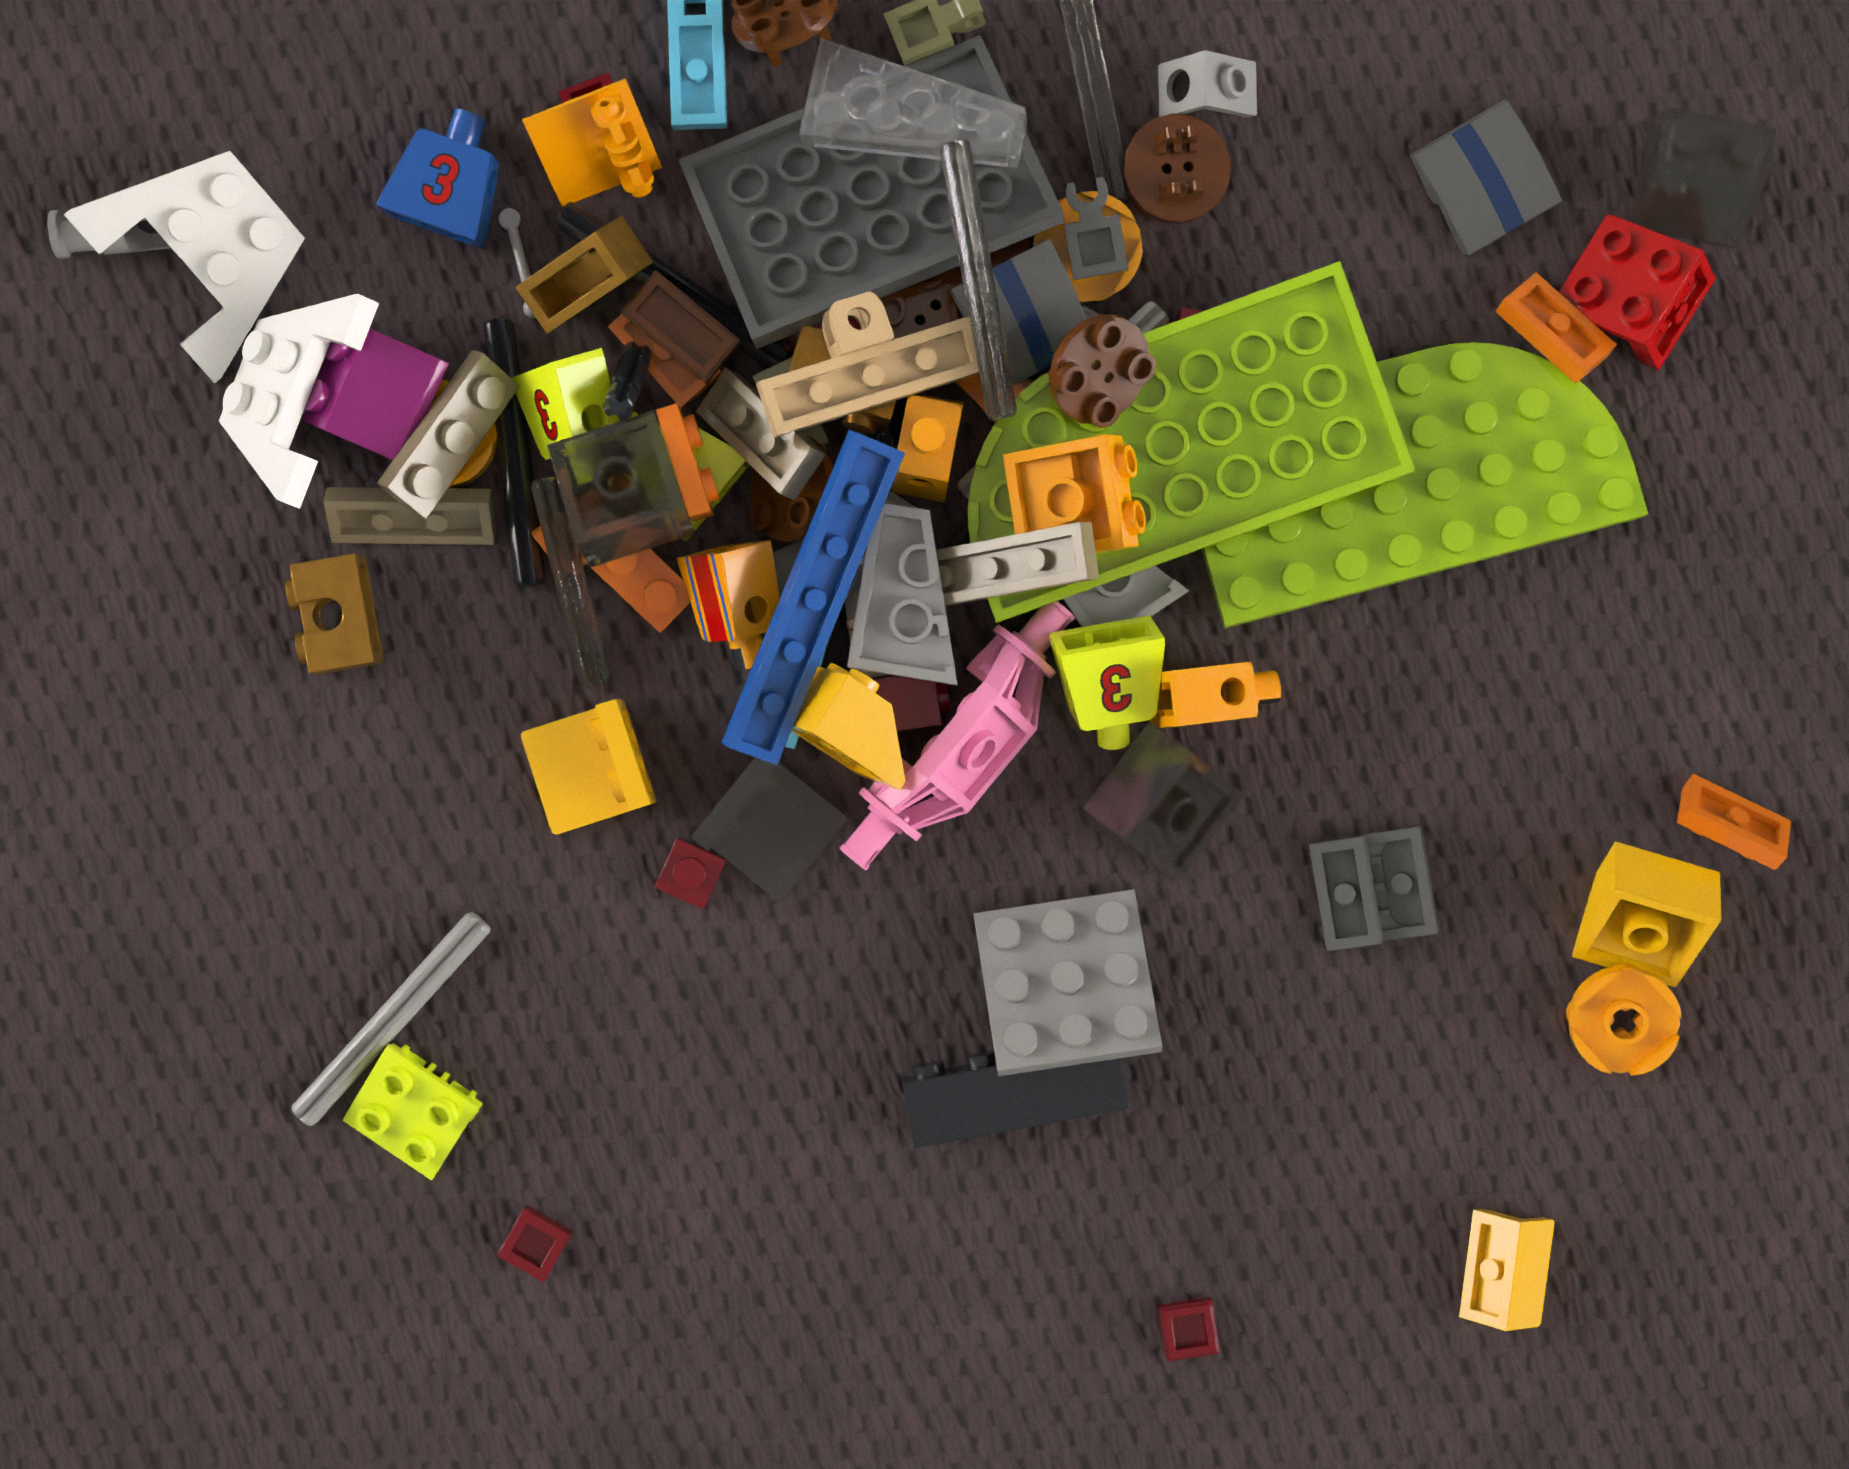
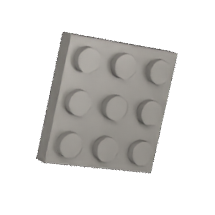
[973,889,1162,1076]

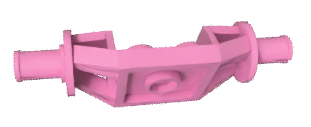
[839,601,1075,870]

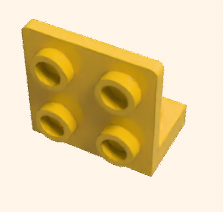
[521,699,657,835]

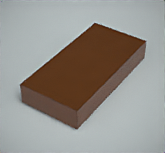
[621,270,741,385]

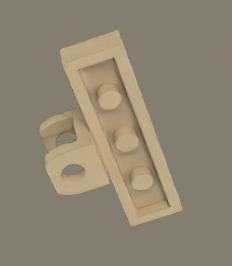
[756,291,987,438]

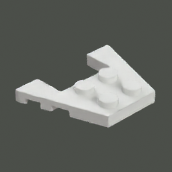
[64,151,305,383]
[219,294,379,508]

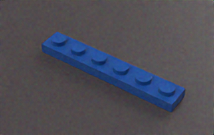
[722,430,905,765]

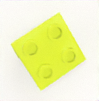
[343,1043,483,1181]

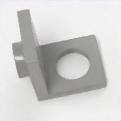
[1158,50,1257,117]

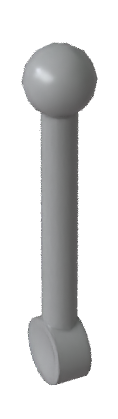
[499,208,536,318]

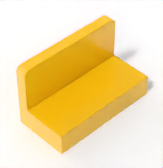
[1459,1209,1554,1331]

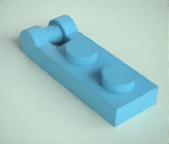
[667,0,727,130]

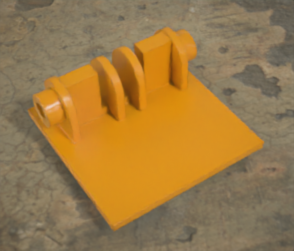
[522,78,662,207]

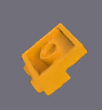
[1003,434,1146,554]

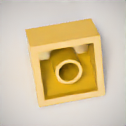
[791,663,906,790]
[1572,841,1721,988]

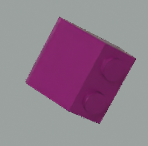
[300,328,449,460]

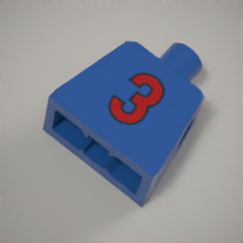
[376,108,500,250]

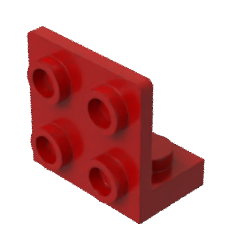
[1559,214,1715,371]

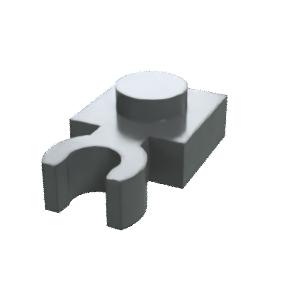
[1064,177,1128,281]

